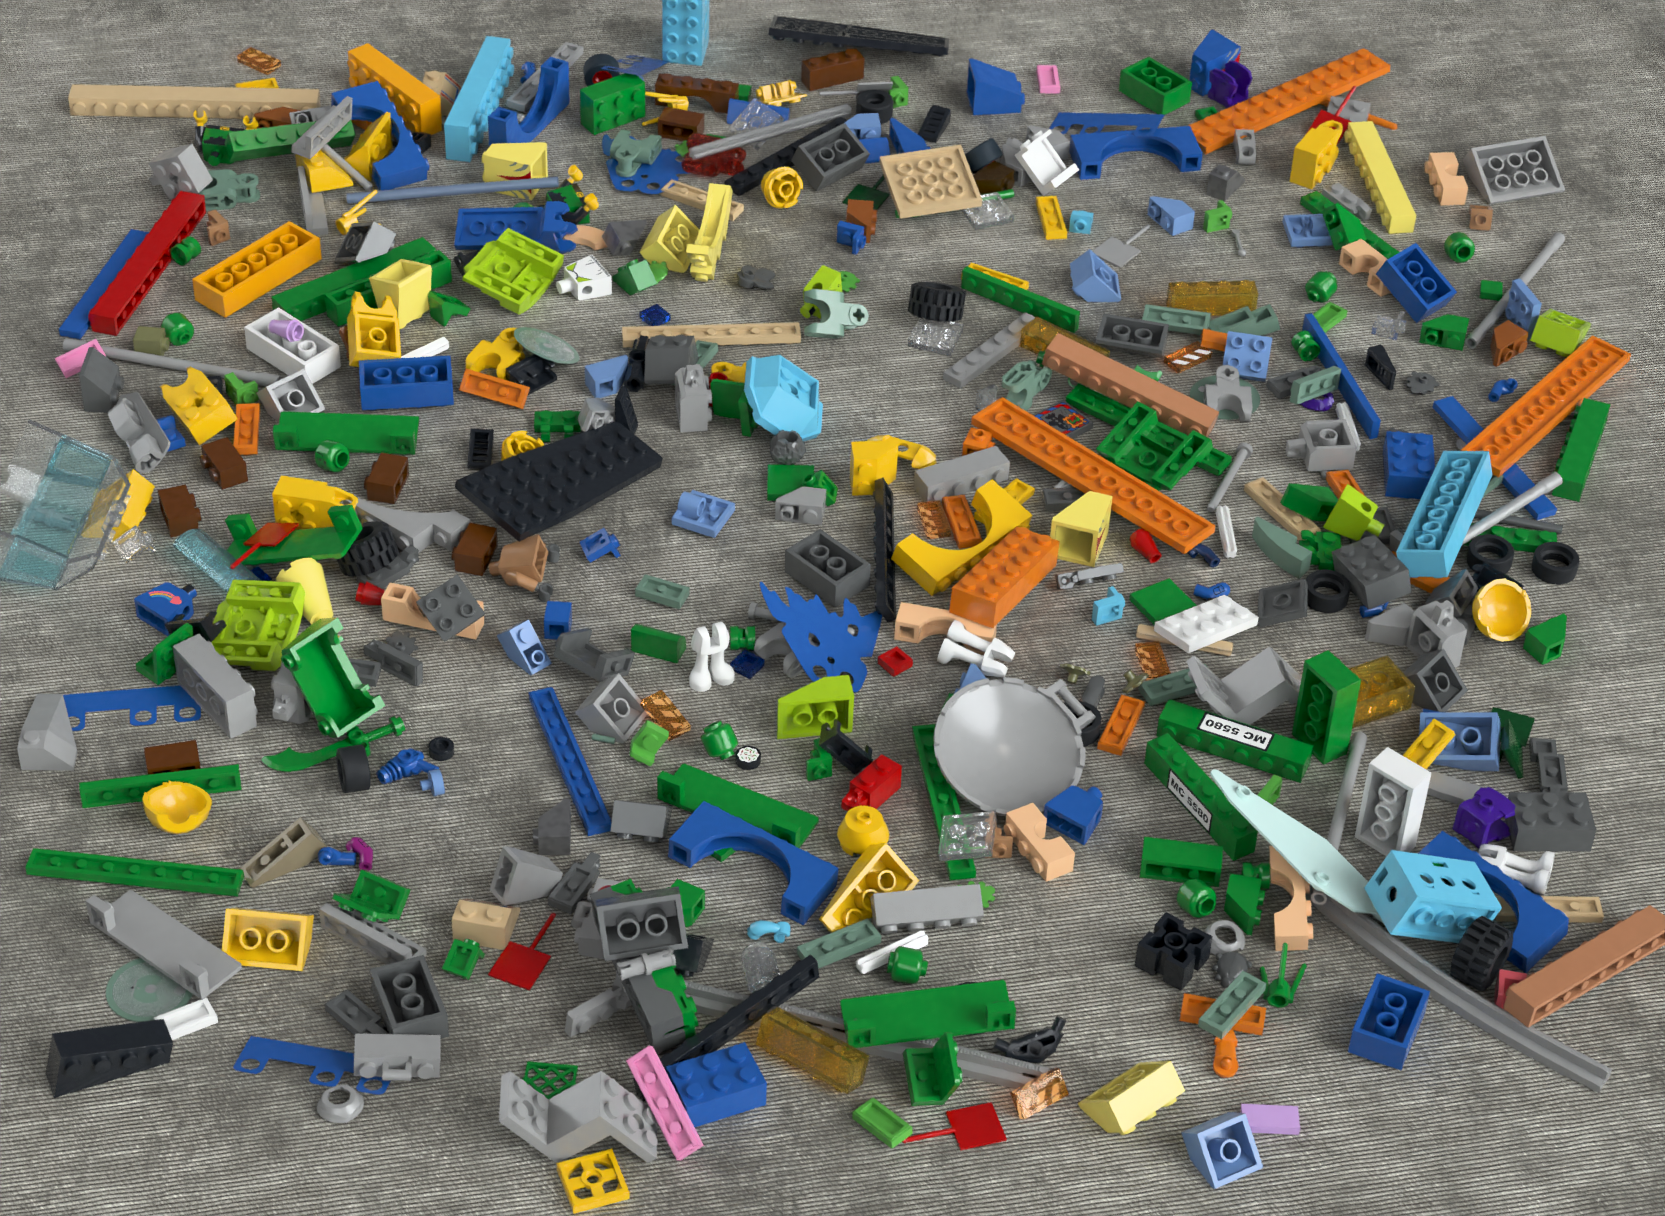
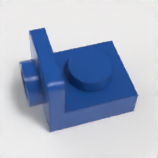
[837,221,866,255]
[156,415,186,452]
[580,528,621,563]

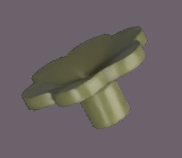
[1060,663,1091,684]
[1122,669,1149,694]

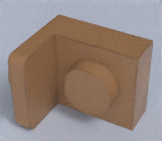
[1469,204,1493,231]
[207,209,230,246]
[984,817,1013,858]

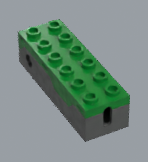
[590,879,699,1054]

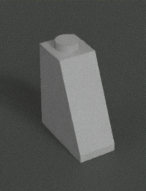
[489,846,563,906]

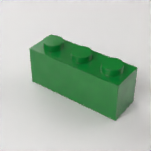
[1139,837,1223,887]

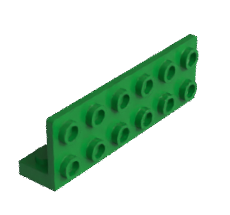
[273,411,420,455]
[218,505,363,567]
[657,764,819,848]
[840,980,1016,1049]

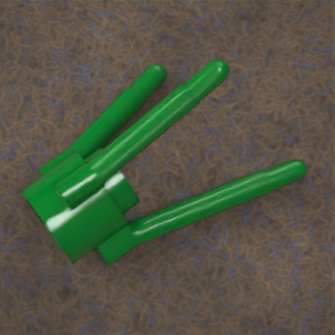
[1260,942,1307,1008]

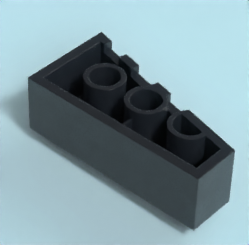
[45,1019,173,1098]

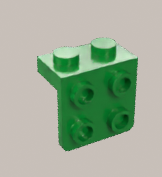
[710,379,759,437]
[136,623,193,685]
[332,869,411,922]
[903,1032,963,1106]

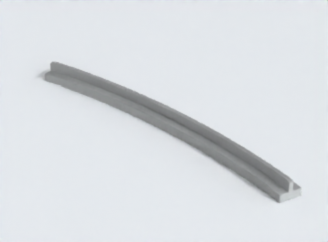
[1305,884,1612,1093]

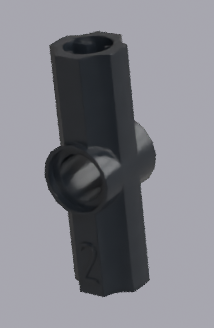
[624,336,649,392]

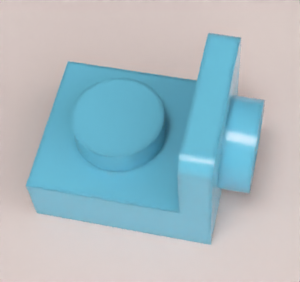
[1069,210,1094,234]
[1092,586,1125,626]

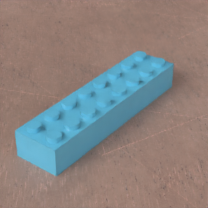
[444,36,514,162]
[1396,451,1492,578]

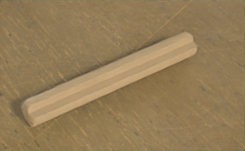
[1136,624,1233,656]

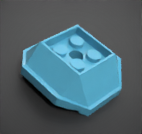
[744,355,823,441]

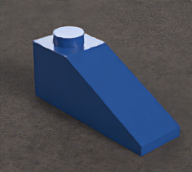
[889,118,930,154]

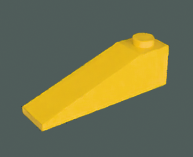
[819,843,919,933]

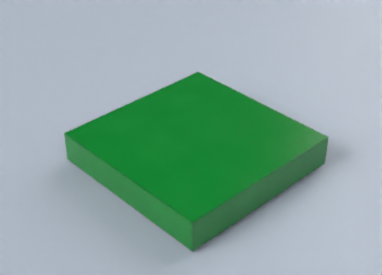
[767,464,814,501]
[1129,578,1197,626]

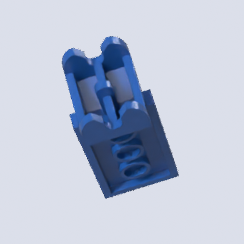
[454,201,578,253]

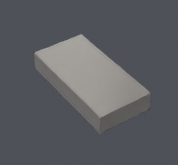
[1427,771,1481,805]

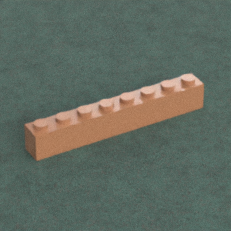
[1042,333,1219,437]
[1503,905,1665,1028]

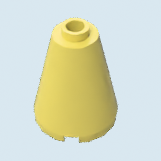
[276,558,333,624]

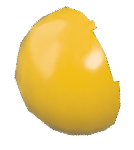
[1472,578,1531,642]
[142,780,212,834]

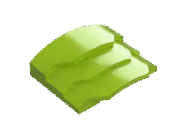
[462,228,564,314]
[211,580,305,671]

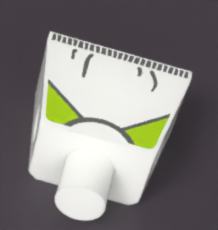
[556,255,612,301]

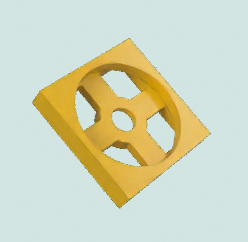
[556,1148,630,1214]

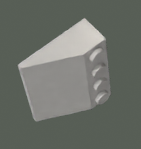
[1463,136,1565,205]

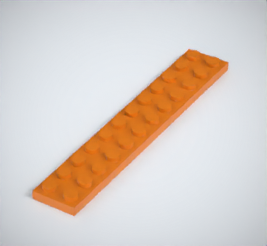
[1188,48,1391,154]
[1461,335,1631,478]
[971,397,1216,554]

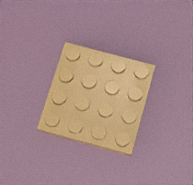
[880,145,982,219]

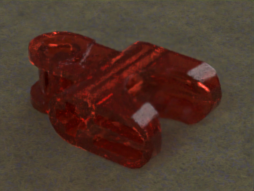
[681,133,746,177]

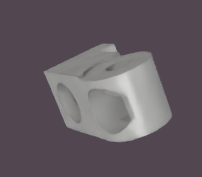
[1233,129,1256,165]

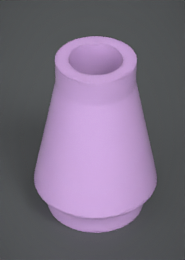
[269,319,304,342]

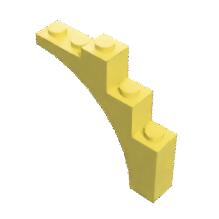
[686,183,733,282]

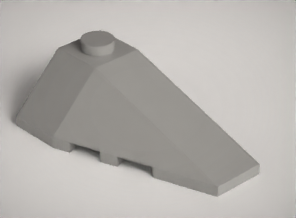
[17,694,77,771]

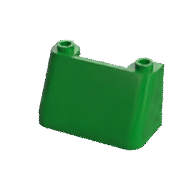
[281,617,386,738]

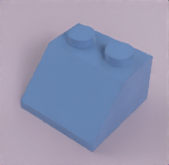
[1070,249,1121,302]
[1181,1112,1263,1189]

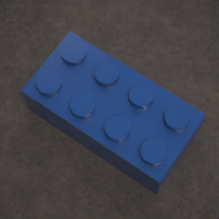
[359,355,454,410]

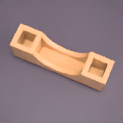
[381,583,484,640]
[894,602,997,655]
[1269,846,1313,951]

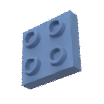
[1282,214,1333,247]
[1505,278,1542,340]
[1223,331,1272,382]
[672,490,735,538]

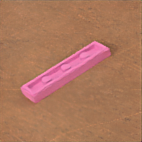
[626,1046,704,1161]

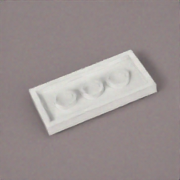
[1154,595,1259,653]

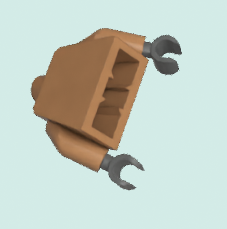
[489,534,560,603]

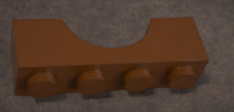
[655,73,739,114]

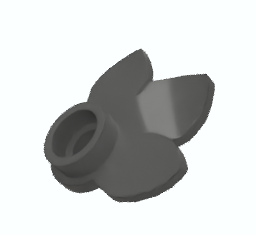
[737,265,776,289]

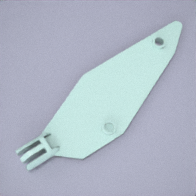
[1210,769,1383,923]

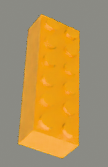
[347,43,442,135]
[192,221,322,318]

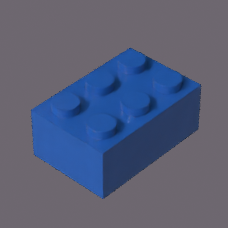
[1376,243,1457,323]
[1383,431,1435,499]
[1348,973,1430,1071]
[666,1042,767,1127]

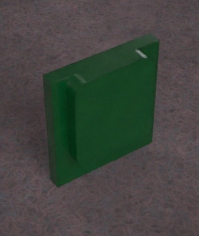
[1501,719,1523,779]

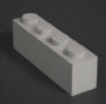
[914,446,1010,505]
[870,884,984,934]

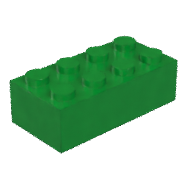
[1292,650,1361,765]

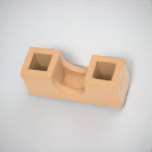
[1425,152,1468,205]
[1339,239,1391,297]
[1004,803,1075,882]

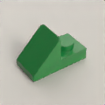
[428,291,471,327]

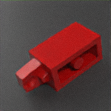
[841,754,902,811]

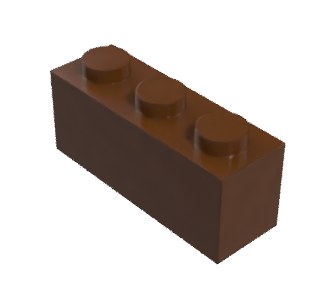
[801,48,865,92]

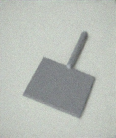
[819,82,893,99]
[1093,225,1150,268]

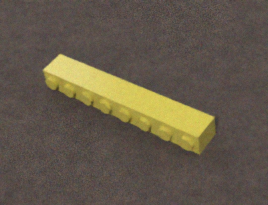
[1344,121,1416,234]

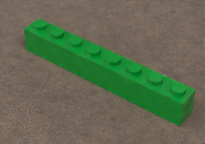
[271,237,437,321]

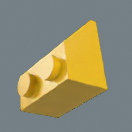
[849,440,898,496]

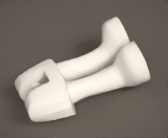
[937,620,1015,678]
[689,622,735,692]
[1478,844,1555,895]

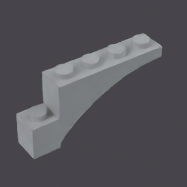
[343,497,470,553]

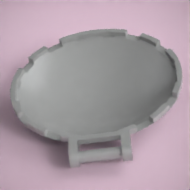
[934,677,1096,817]

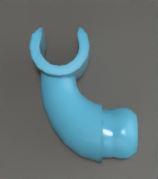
[747,920,791,943]

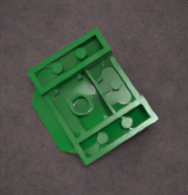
[1096,401,1213,491]

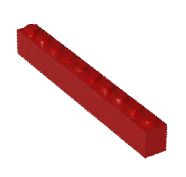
[88,191,206,336]

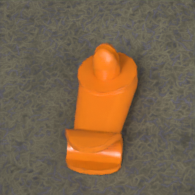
[1213,1030,1238,1078]

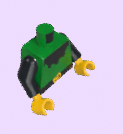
[193,110,258,166]
[537,165,599,225]

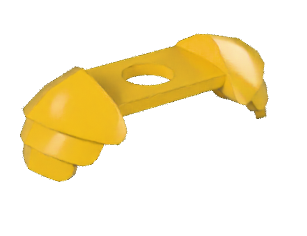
[867,435,937,470]

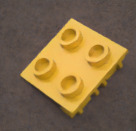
[755,80,807,106]

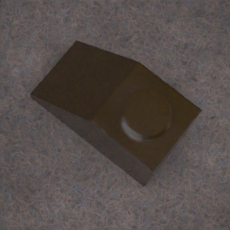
[973,161,1015,195]

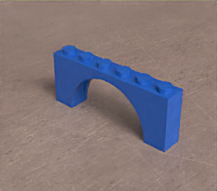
[488,57,570,147]
[331,81,430,191]
[1069,126,1203,180]
[668,801,839,925]
[1418,831,1569,973]

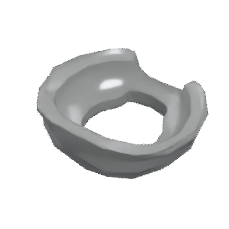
[1204,920,1245,955]
[317,1085,364,1123]

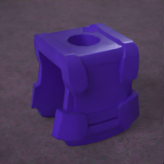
[1208,60,1253,108]
[1453,787,1516,849]

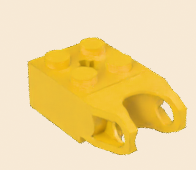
[1289,120,1343,190]
[347,292,401,367]
[160,366,238,445]
[272,475,358,530]

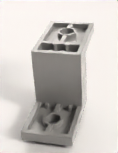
[1186,646,1302,725]
[499,1071,658,1163]

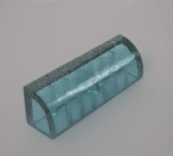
[172,529,260,593]

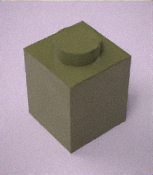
[133,326,170,356]

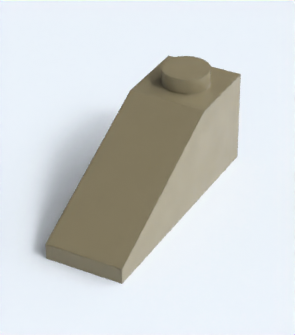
[239,817,327,888]

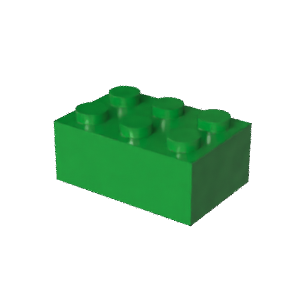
[1119,56,1192,115]
[580,73,645,135]

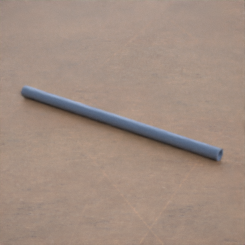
[346,176,559,204]

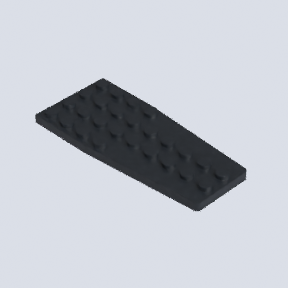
[768,15,949,56]
[455,422,663,542]

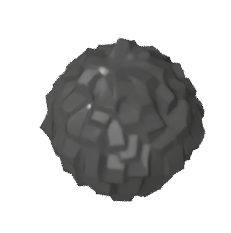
[770,429,806,465]

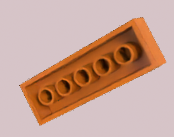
[949,526,1060,628]

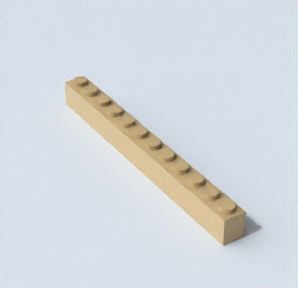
[68,84,321,119]

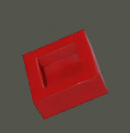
[877,646,913,677]

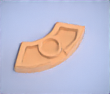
[563,225,607,251]

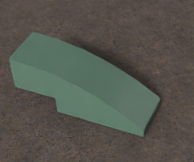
[1209,304,1280,336]
[1252,516,1312,579]

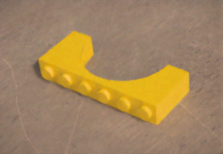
[891,479,1033,596]

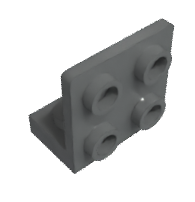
[416,574,485,642]

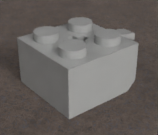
[148,144,213,200]
[675,364,712,433]
[1285,419,1357,472]
[1406,600,1467,668]
[271,663,313,724]

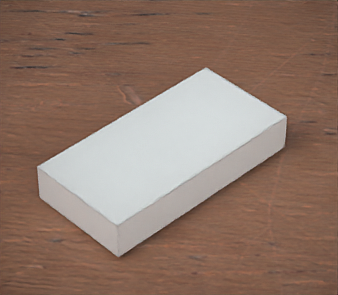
[154,997,218,1040]

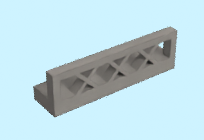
[292,96,353,159]
[297,166,328,235]
[319,903,427,964]

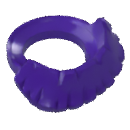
[1300,392,1334,411]

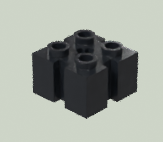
[1135,912,1213,991]

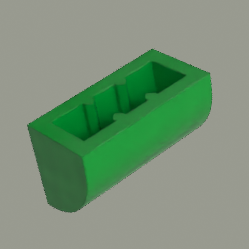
[631,624,686,663]

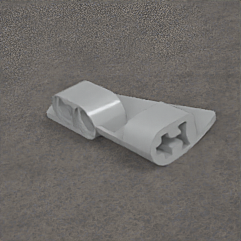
[108,391,170,473]

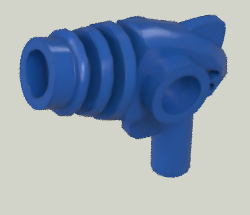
[376,748,439,785]

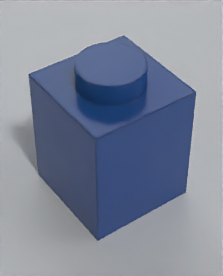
[544,601,572,640]

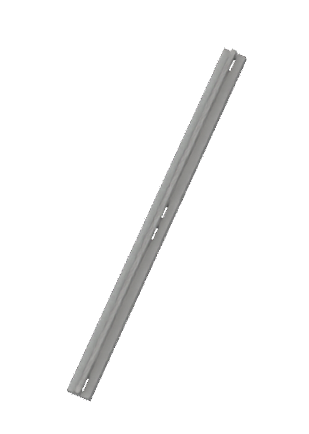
[612,971,1049,1094]

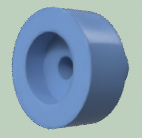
[420,769,445,796]

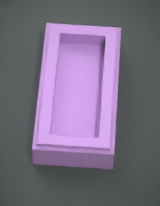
[1240,1104,1300,1135]

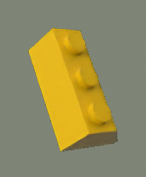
[344,112,393,181]
[295,148,353,193]
[84,469,155,544]
[222,907,314,971]

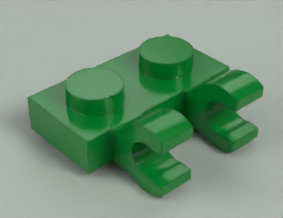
[534,410,581,442]
[1299,530,1341,571]

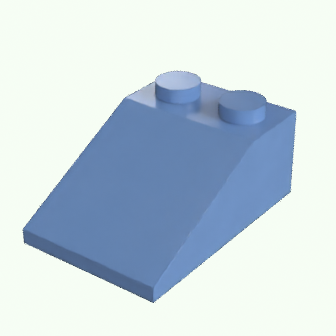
[1419,712,1501,771]

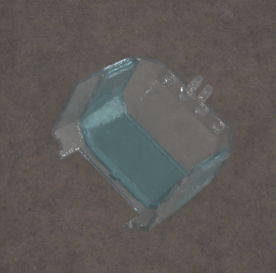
[0,419,132,591]

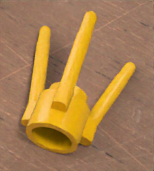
[642,91,688,126]
[335,190,381,235]

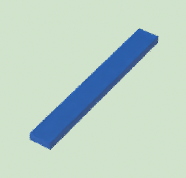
[59,229,149,339]
[1302,313,1381,439]
[1432,396,1557,520]
[528,687,612,836]

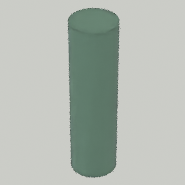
[592,733,615,744]

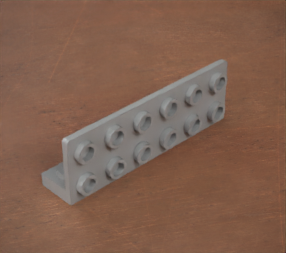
[86,890,242,1000]

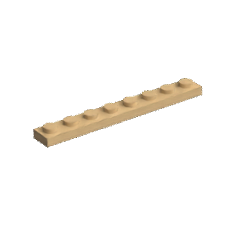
[622,322,801,348]

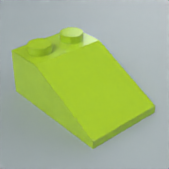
[1530,308,1592,357]
[777,675,854,740]

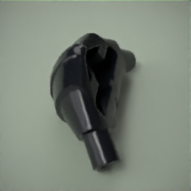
[993,1016,1066,1064]

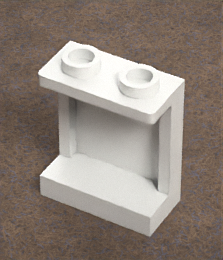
[1015,129,1079,196]

